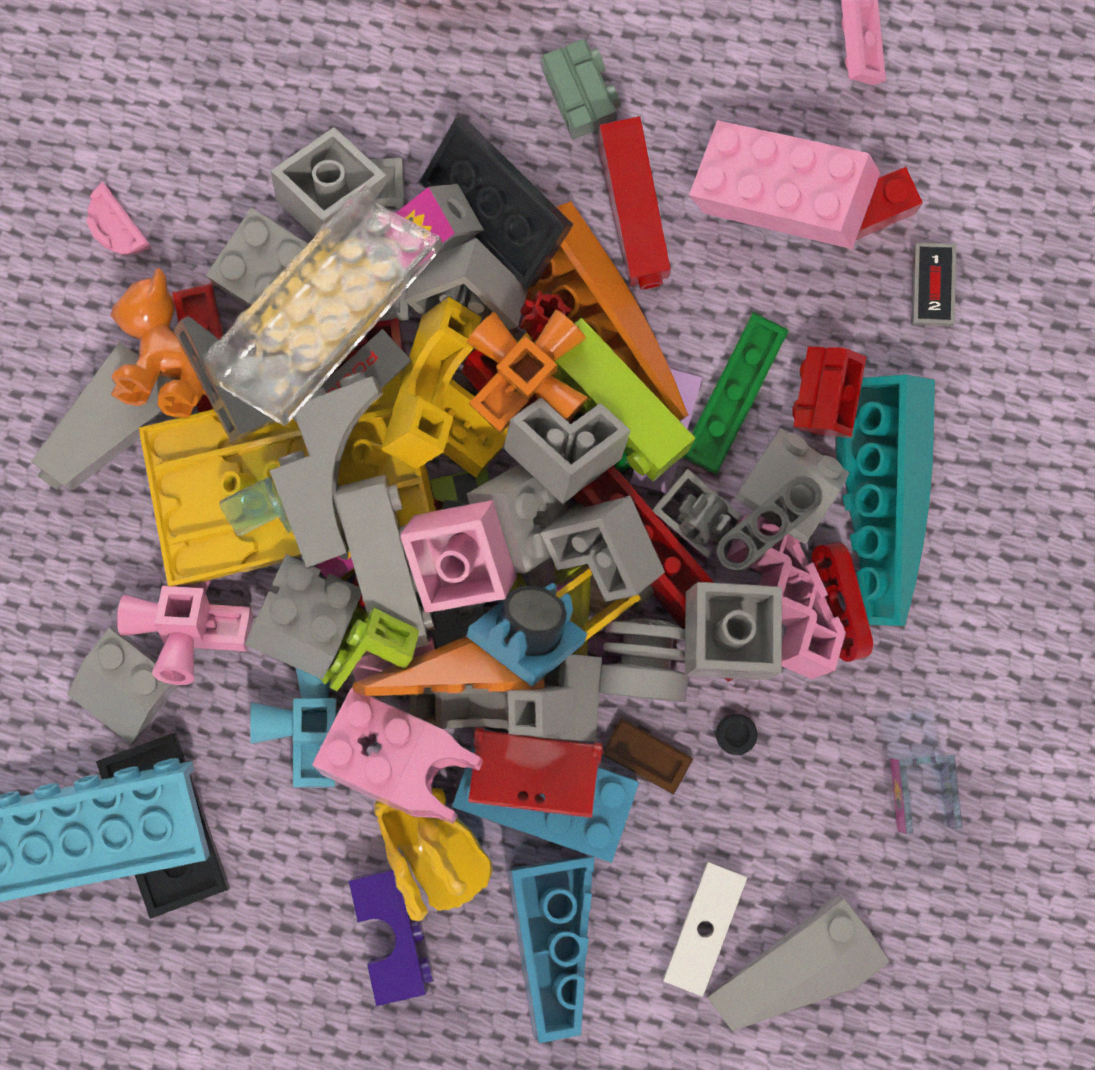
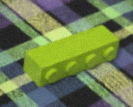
[554,318,695,482]

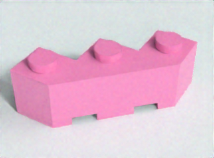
[727,513,846,679]

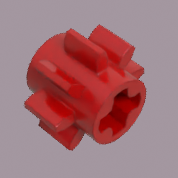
[519,291,571,342]

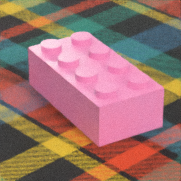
[689,120,880,249]

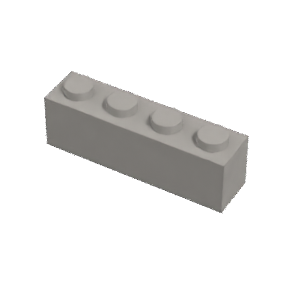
[334,474,435,648]

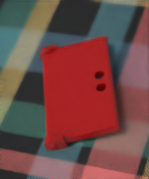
[468,727,603,818]

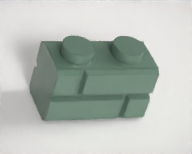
[541,39,621,140]

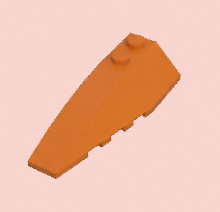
[525,201,689,421]

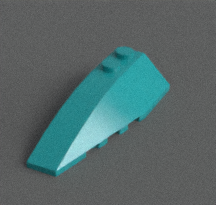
[836,374,935,626]

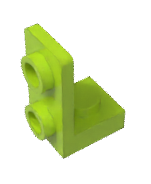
[329,608,419,691]

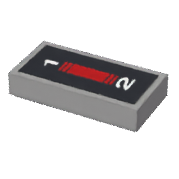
[911,242,956,327]

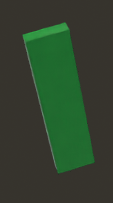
[681,312,789,475]

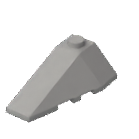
[707,894,890,1031]

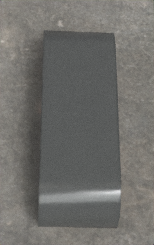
[716,476,823,571]

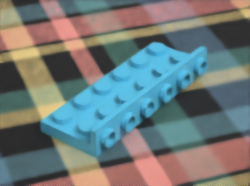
[0,758,210,902]

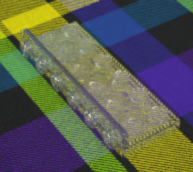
[203,185,443,426]

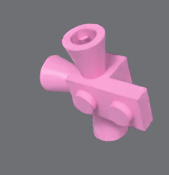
[117,580,253,685]

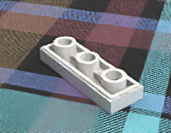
[663,861,747,997]

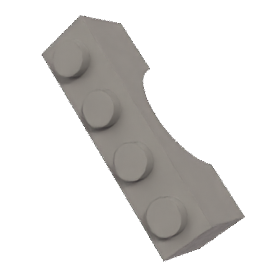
[410,684,575,737]

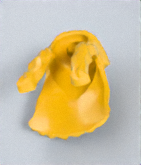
[374,786,493,921]

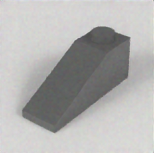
[173,316,285,443]

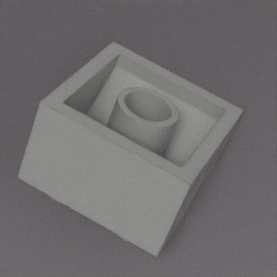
[271,127,387,245]
[735,428,849,544]
[67,628,179,745]
[502,654,602,742]

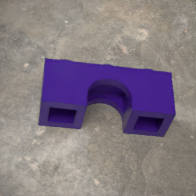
[349,868,434,1006]

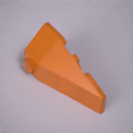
[353,636,544,696]

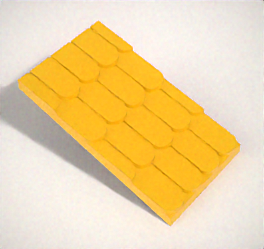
[138,368,436,587]

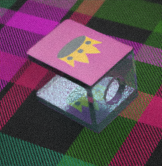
[890,753,962,834]

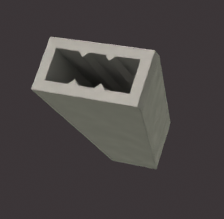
[31,342,173,490]

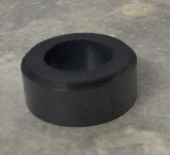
[715,714,758,755]

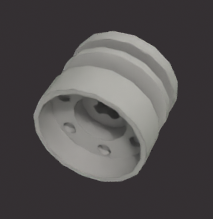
[599,618,688,702]

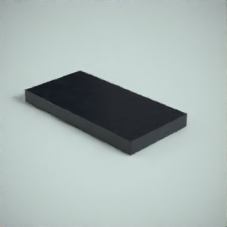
[419,117,574,289]
[96,733,230,919]

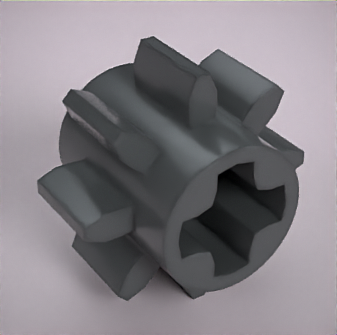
[677,492,731,545]

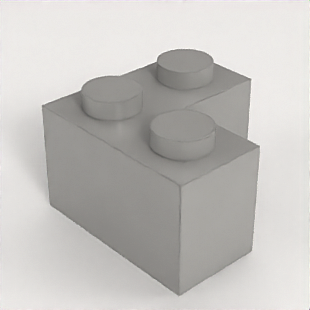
[404,238,528,330]
[504,398,631,504]
[540,496,664,601]

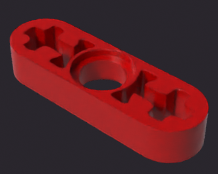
[811,542,873,662]

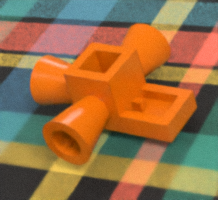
[467,310,589,434]

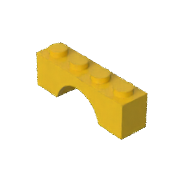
[381,296,482,469]

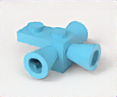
[250,667,377,788]

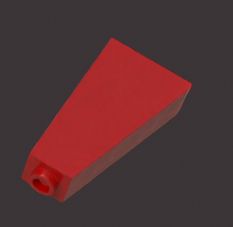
[598,116,671,290]

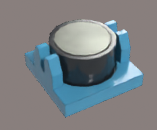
[467,583,587,687]

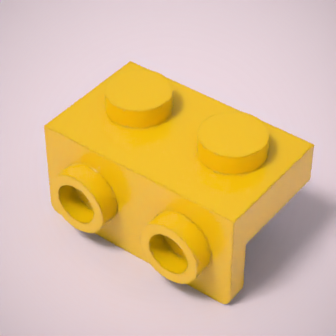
[443,380,509,478]

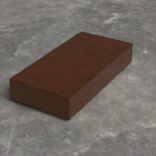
[602,718,694,795]

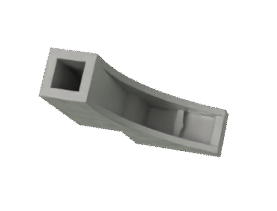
[270,372,383,568]

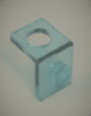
[219,477,292,536]

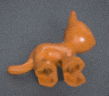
[110,268,206,418]

